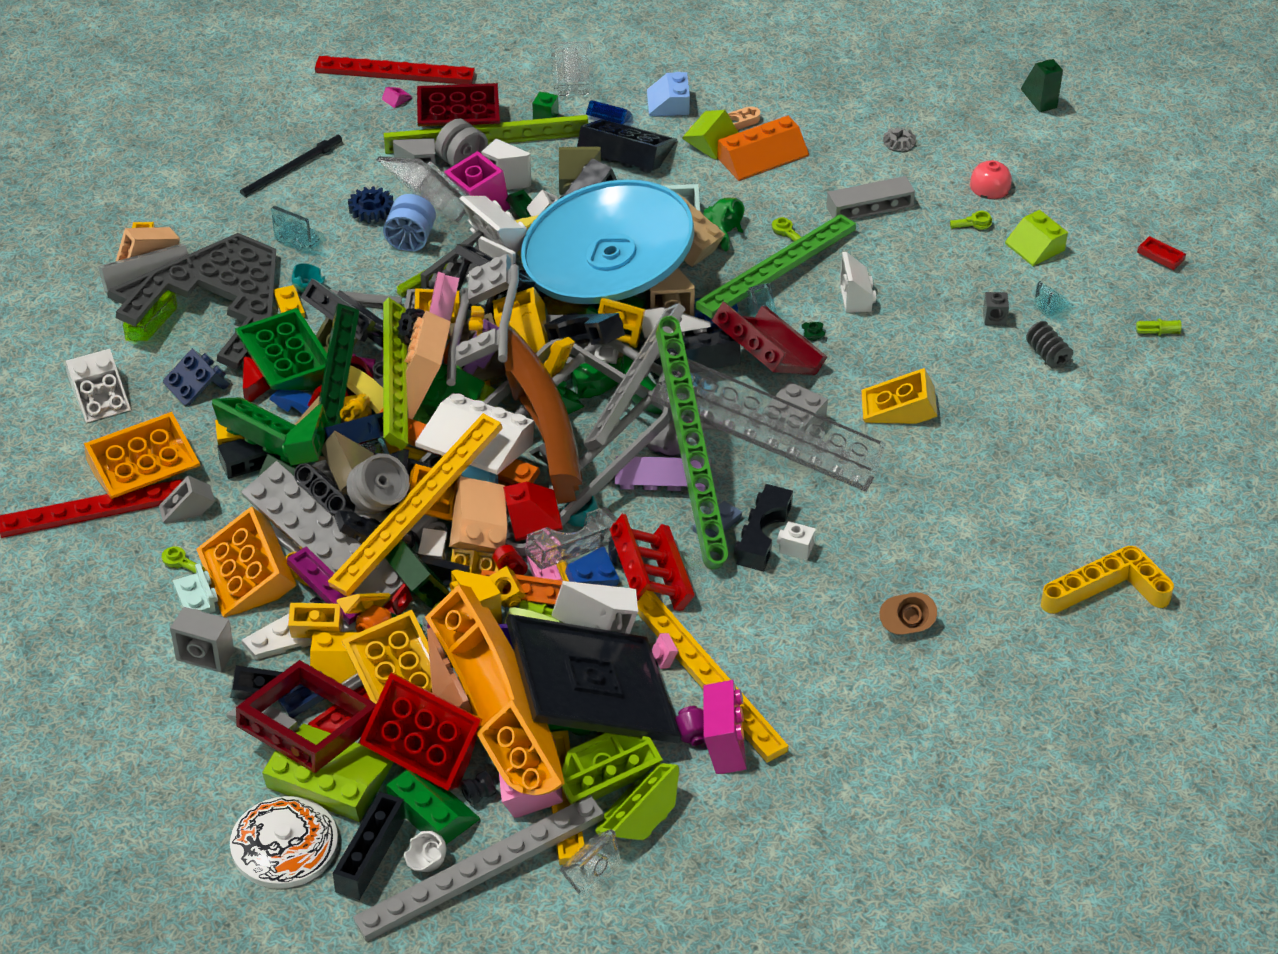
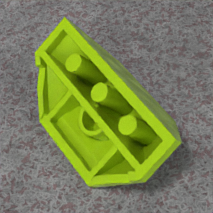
[561,733,663,804]
[595,763,679,840]

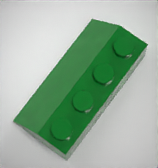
[212,397,296,463]

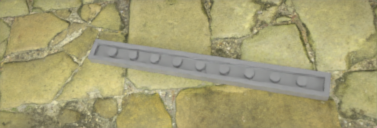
[353,795,604,942]

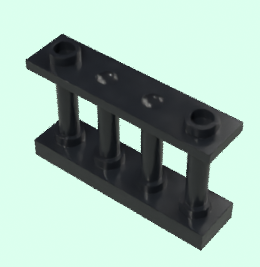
[454,244,535,325]
[300,279,383,348]

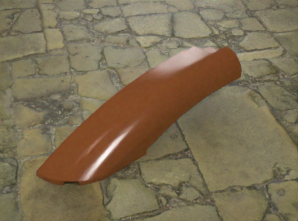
[504,324,583,504]

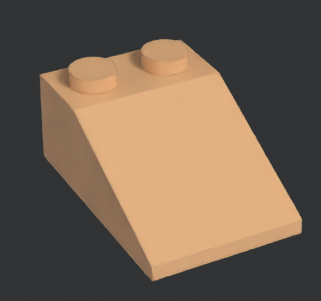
[449,476,507,553]

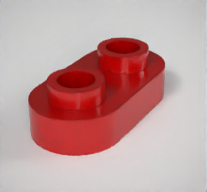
[492,545,528,575]

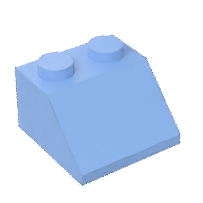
[647,72,690,116]

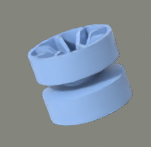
[383,194,436,252]

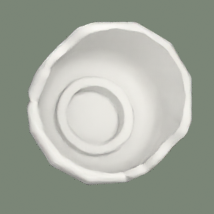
[404,831,447,872]

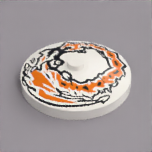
[230,796,338,889]

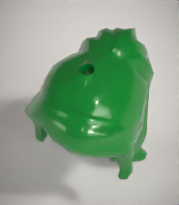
[702,197,745,252]

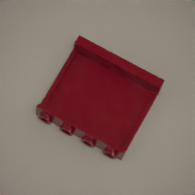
[712,302,827,375]

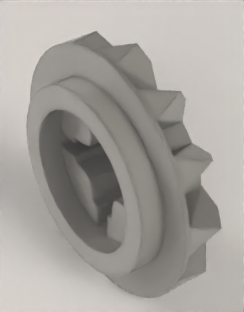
[883,127,916,151]

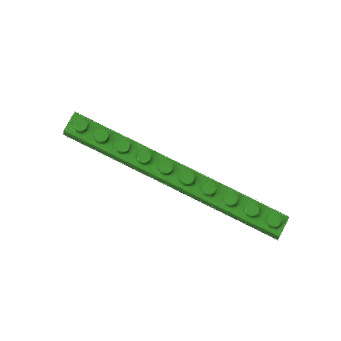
[696,214,856,319]

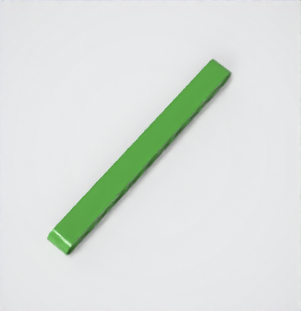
[656,316,728,569]

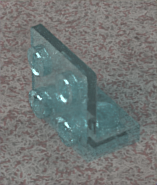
[271,206,324,253]

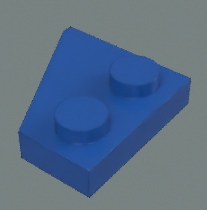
[565,547,620,586]

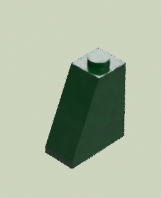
[1021,59,1063,113]
[385,540,450,609]

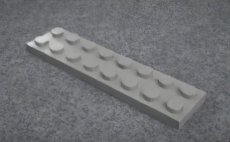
[241,461,406,608]

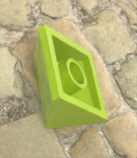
[682,110,739,160]

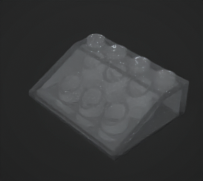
[376,156,467,224]

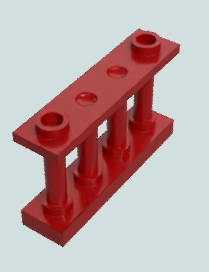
[610,513,695,611]

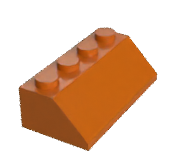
[717,115,809,181]

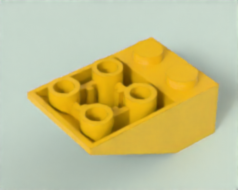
[493,287,548,353]

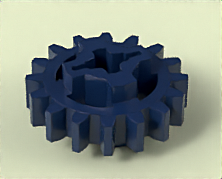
[348,186,394,223]

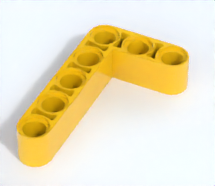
[1041,546,1174,614]

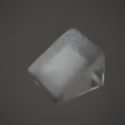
[679,551,707,578]

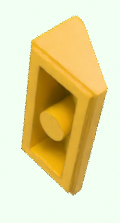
[337,593,391,614]

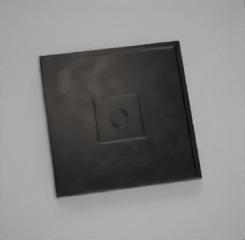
[506,614,681,744]

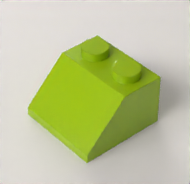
[1005,209,1068,266]

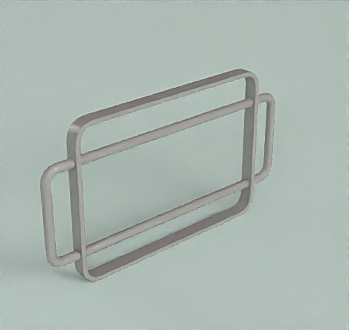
[419,339,670,556]

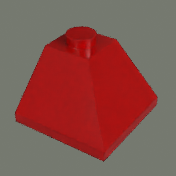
[503,481,563,541]

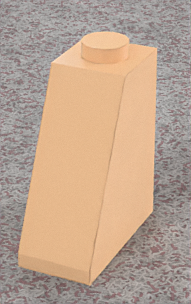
[116,227,180,261]

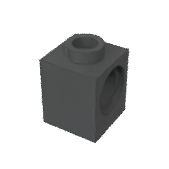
[983,292,1009,326]

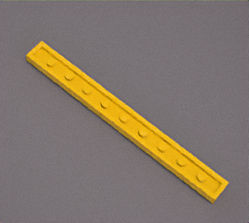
[328,413,503,597]
[637,590,789,763]

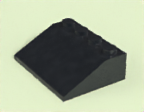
[577,119,677,173]
[637,328,741,379]

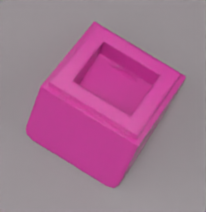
[382,87,412,108]

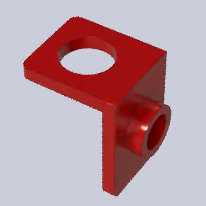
[383,583,413,616]

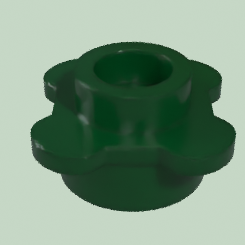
[802,322,825,341]

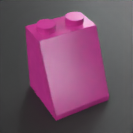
[444,151,511,212]

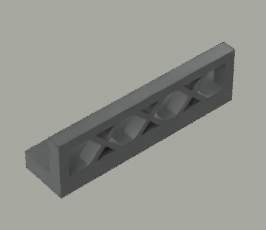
[421,230,484,289]

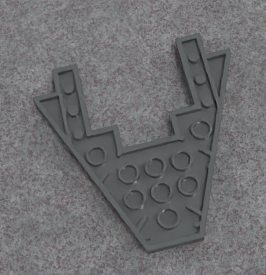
[108,233,276,370]

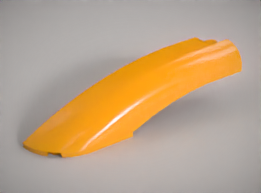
[425,584,565,795]

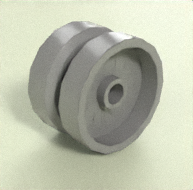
[435,119,488,167]
[346,453,409,514]

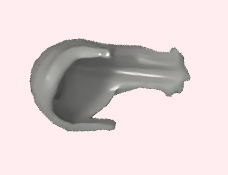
[646,407,690,456]

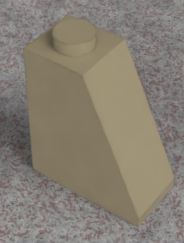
[322,431,374,496]

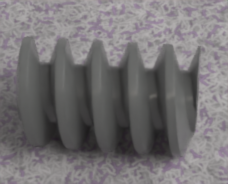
[1026,321,1074,368]

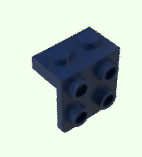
[163,348,230,406]

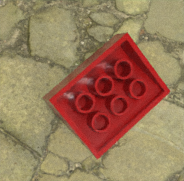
[358,672,483,791]

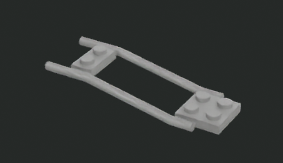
[446,254,519,386]

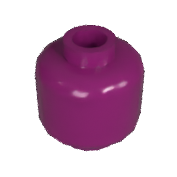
[675,706,705,746]

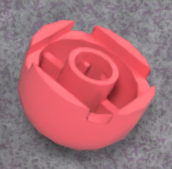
[970,160,1012,199]

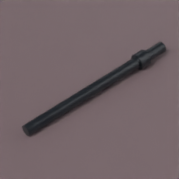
[240,134,342,197]

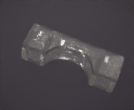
[525,506,618,570]

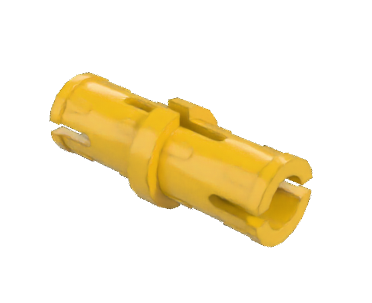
[340,393,370,421]

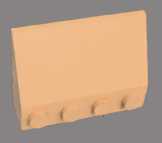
[405,311,451,420]

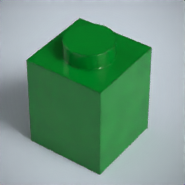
[532,91,559,120]

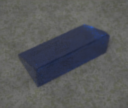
[586,100,632,124]

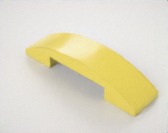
[347,365,383,414]

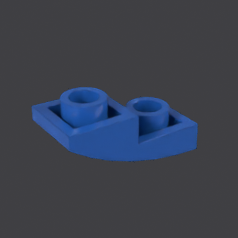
[269,390,312,414]

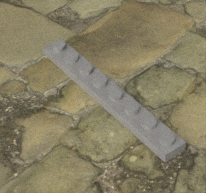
[583,303,685,450]

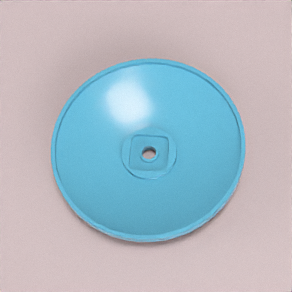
[521,180,694,304]

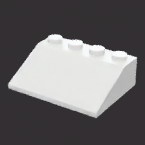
[415,393,534,475]

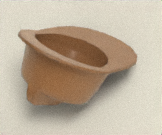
[879,592,937,635]

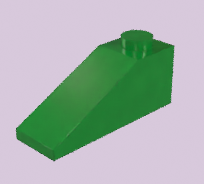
[571,357,622,399]
[282,404,329,465]

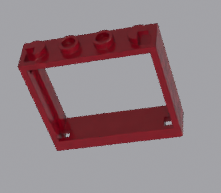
[236,660,376,773]

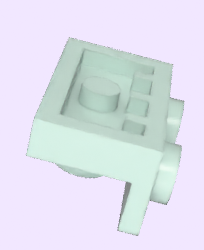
[173,563,218,613]

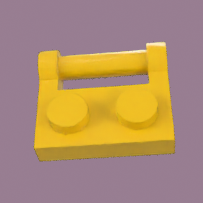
[598,298,646,348]

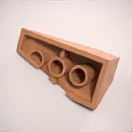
[427,627,473,714]

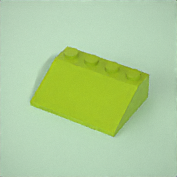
[262,723,394,822]

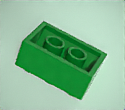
[386,770,480,845]

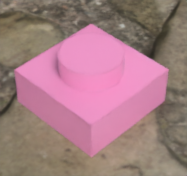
[652,633,678,669]

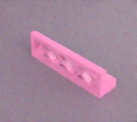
[429,272,459,360]

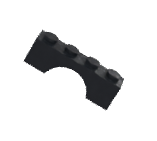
[544,313,625,345]
[734,484,793,572]

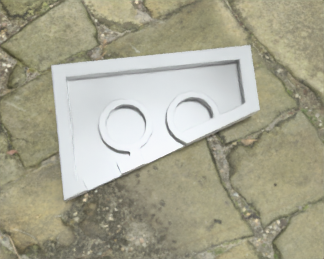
[242,614,312,660]

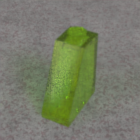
[123,290,178,342]

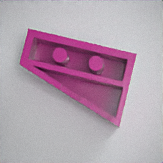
[703,680,747,774]

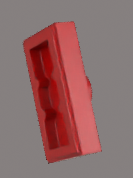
[1137,236,1186,270]

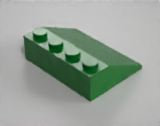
[235,308,327,391]

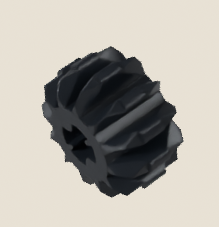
[397,308,425,346]

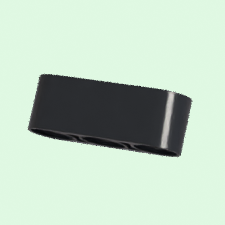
[294,463,355,515]

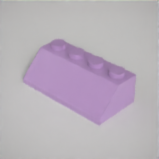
[615,456,710,491]

